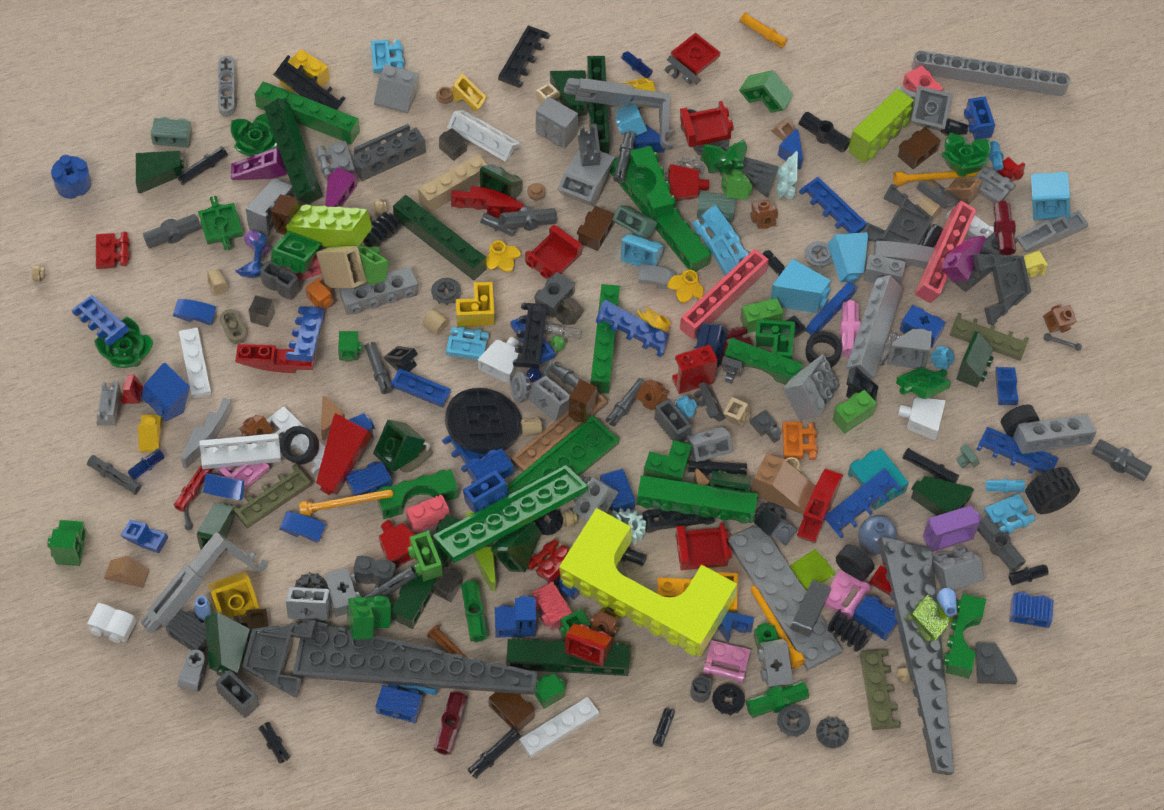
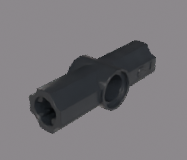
[799,112,851,153]

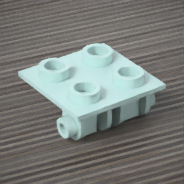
[776,151,798,199]

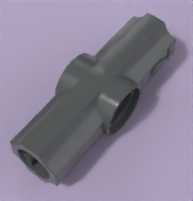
[500,206,557,231]
[142,214,201,248]
[1092,439,1152,482]
[977,516,1026,572]

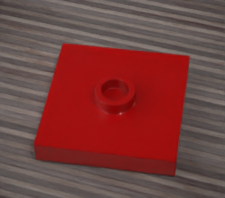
[671,33,721,75]

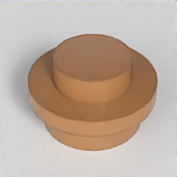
[436,87,454,104]
[527,183,545,201]

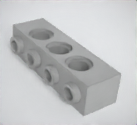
[339,266,418,315]
[1013,414,1097,454]

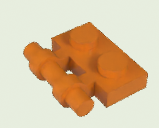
[782,422,818,460]

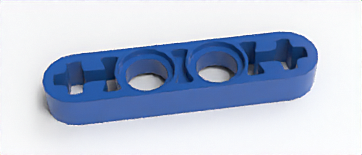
[806,282,857,335]

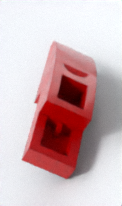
[451,186,524,217]
[235,344,315,373]
[797,469,843,543]

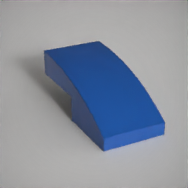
[173,299,216,325]
[995,367,1018,405]
[203,473,245,500]
[279,511,326,543]
[121,519,168,553]

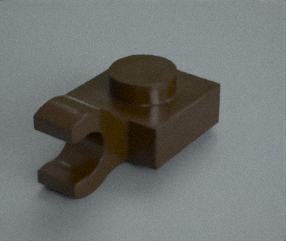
[232,609,269,632]

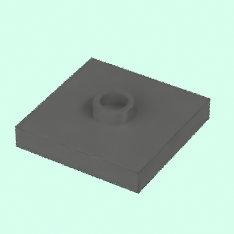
[916,180,961,208]

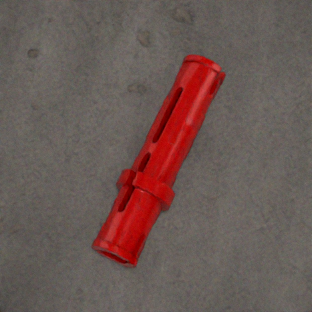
[173,464,213,512]

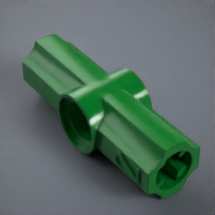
[461,580,487,643]
[746,681,809,718]

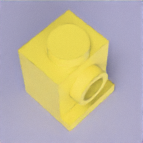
[1024,251,1048,277]

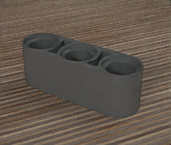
[790,580,831,637]

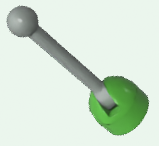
[541,336,566,377]

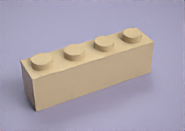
[418,154,487,213]

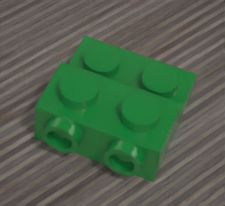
[271,231,322,274]

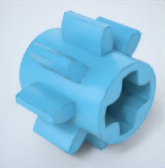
[931,346,954,369]
[675,396,698,419]

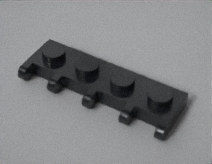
[498,25,550,88]
[273,55,346,110]
[513,302,548,369]

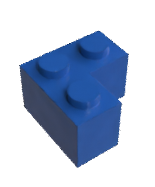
[495,596,536,638]

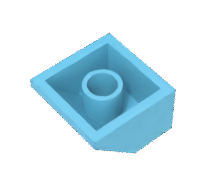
[620,233,664,267]

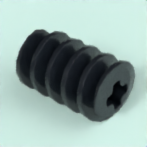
[363,212,401,247]
[827,609,873,652]

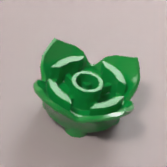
[231,113,278,157]
[942,132,991,177]
[700,139,747,176]
[94,317,153,368]

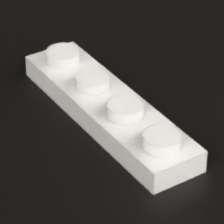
[179,327,211,399]
[519,697,599,758]

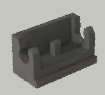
[578,124,600,166]

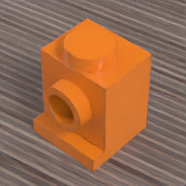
[305,277,334,309]

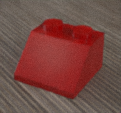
[565,624,612,666]

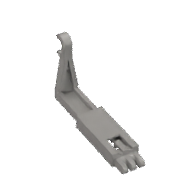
[564,78,674,149]
[141,532,268,634]

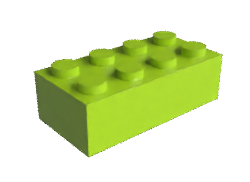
[848,88,914,164]
[286,205,372,247]

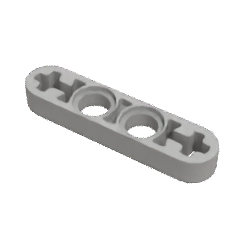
[218,56,235,117]

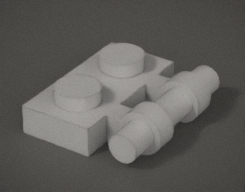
[316,141,355,178]
[973,166,1016,203]

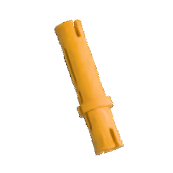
[739,12,788,48]

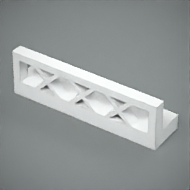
[447,110,522,162]
[199,433,281,469]

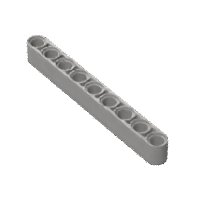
[912,51,1070,96]

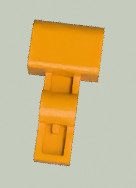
[657,572,738,613]

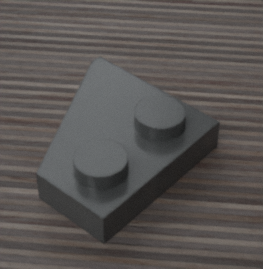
[740,157,778,197]
[975,643,1017,684]

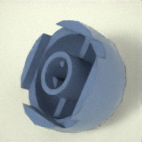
[858,515,897,556]

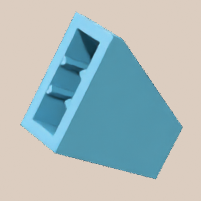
[827,232,868,283]

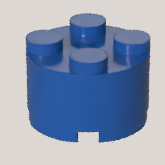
[51,155,91,199]

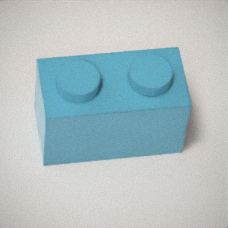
[615,104,647,138]

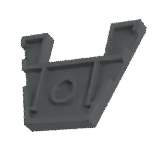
[862,183,934,245]
[972,254,1031,325]
[242,620,317,698]

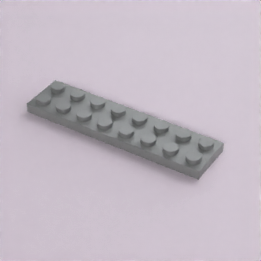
[727,525,843,671]

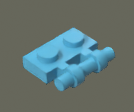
[371,40,405,73]
[691,205,737,248]
[707,229,749,276]
[446,326,489,360]
[984,494,1035,534]

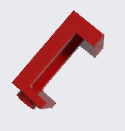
[680,101,734,147]
[525,224,582,279]
[672,345,717,394]
[675,523,732,571]

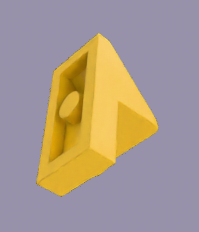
[452,73,487,111]
[138,415,162,452]

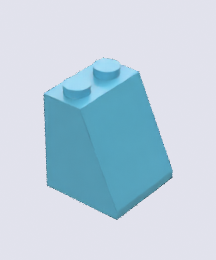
[1031,172,1070,220]
[770,259,831,313]

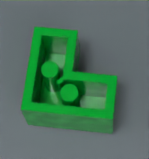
[739,70,793,113]
[755,319,795,360]
[643,440,692,482]
[47,520,87,566]
[347,596,391,639]

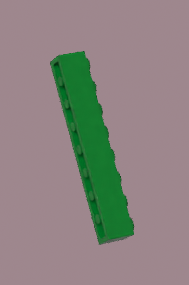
[610,157,711,272]

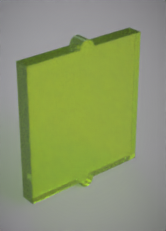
[789,549,836,591]
[910,594,952,641]

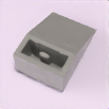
[557,150,616,207]
[783,354,840,421]

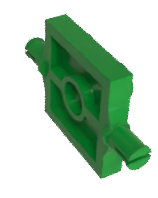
[198,196,243,250]
[896,366,951,399]

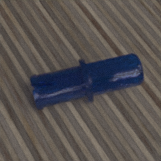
[621,51,653,78]
[526,368,541,382]
[128,448,165,480]

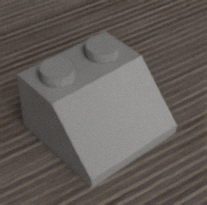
[374,65,419,113]
[910,86,952,131]
[887,329,932,369]

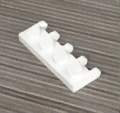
[267,406,325,475]

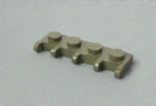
[949,313,1029,361]
[231,464,311,528]
[860,650,901,730]

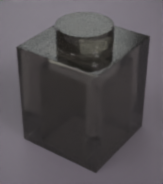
[439,128,467,161]
[248,295,275,327]
[551,298,584,325]
[433,566,463,602]

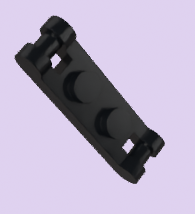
[642,509,715,533]

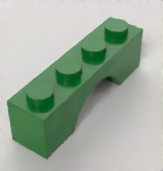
[630,146,676,219]
[722,338,802,385]
[376,469,459,519]
[943,594,986,679]

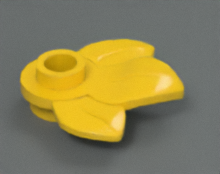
[486,240,521,272]
[667,270,704,303]
[637,306,671,332]

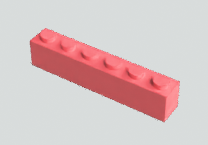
[915,201,976,303]
[680,249,769,340]

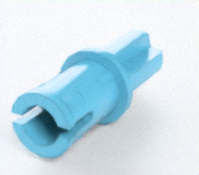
[985,478,1025,494]

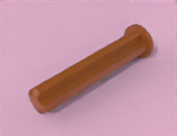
[427,625,468,658]

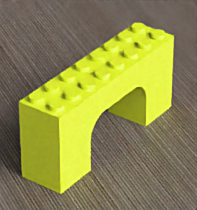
[559,508,737,657]

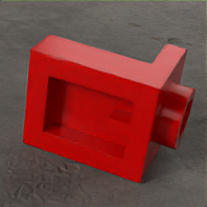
[997,157,1026,182]
[121,374,144,404]

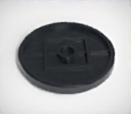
[445,388,521,454]

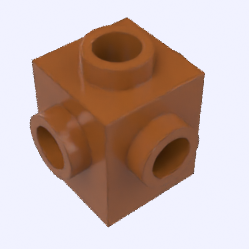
[750,199,778,229]
[1043,304,1077,333]
[635,379,670,410]
[239,415,274,444]
[590,607,621,637]

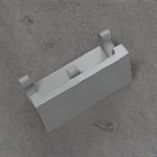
[96,381,121,425]

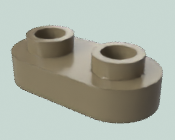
[220,309,247,344]
[400,442,432,472]

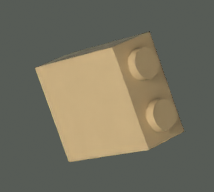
[316,246,367,288]

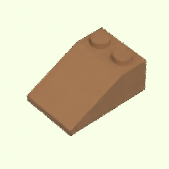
[750,453,815,514]

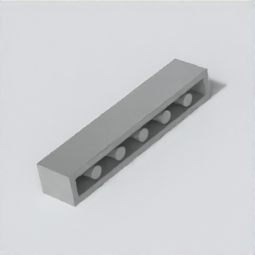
[846,275,903,379]

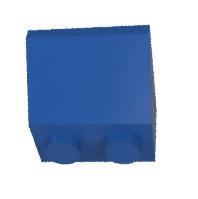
[142,363,190,421]

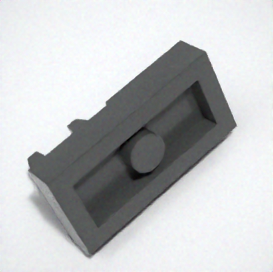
[665,55,701,85]
[722,356,743,384]
[693,382,726,422]

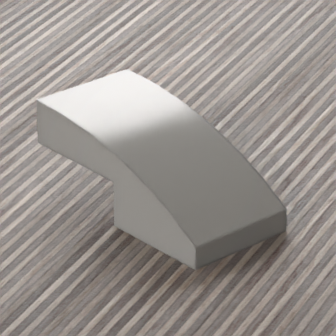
[638,264,676,289]

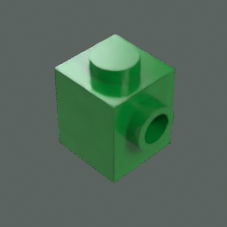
[338,331,362,362]
[535,673,566,709]

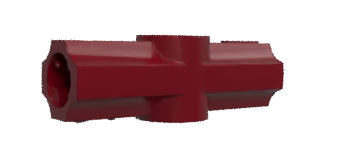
[993,201,1016,255]
[434,691,468,755]

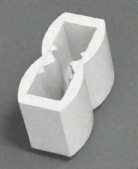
[87,603,137,643]

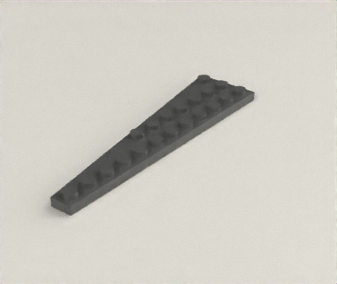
[877,537,954,775]
[293,618,538,695]

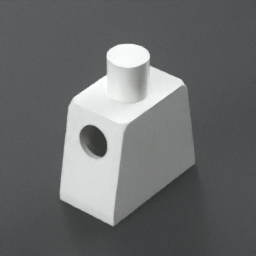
[478,337,520,384]
[898,397,945,440]

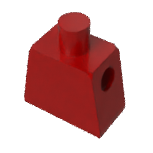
[668,164,709,201]
[379,520,414,568]

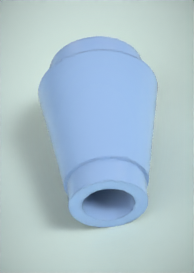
[937,588,957,616]
[194,596,214,621]

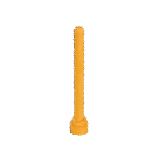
[893,171,979,186]
[299,490,393,517]
[750,586,806,669]

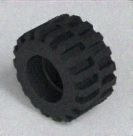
[1025,467,1080,514]

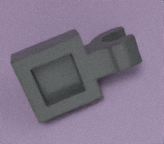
[750,410,781,443]

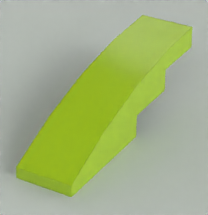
[466,512,496,591]

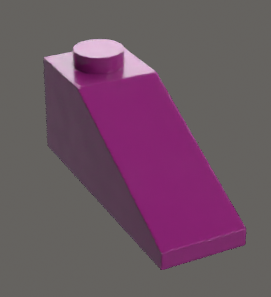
[231,148,288,180]
[325,167,357,207]
[941,236,986,283]

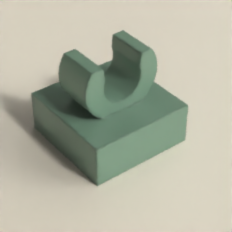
[956,444,980,468]

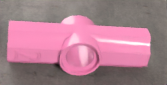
[840,300,860,357]

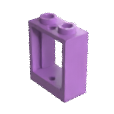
[923,505,981,552]

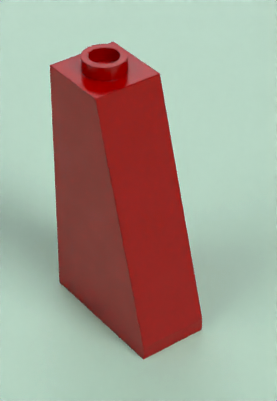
[316,413,372,495]

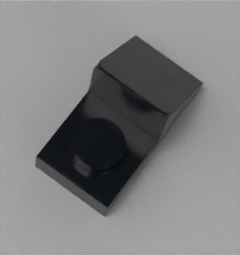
[384,346,418,372]
[846,367,878,400]
[754,506,797,546]

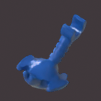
[235,232,266,278]

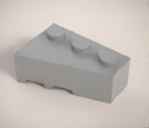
[246,178,294,237]

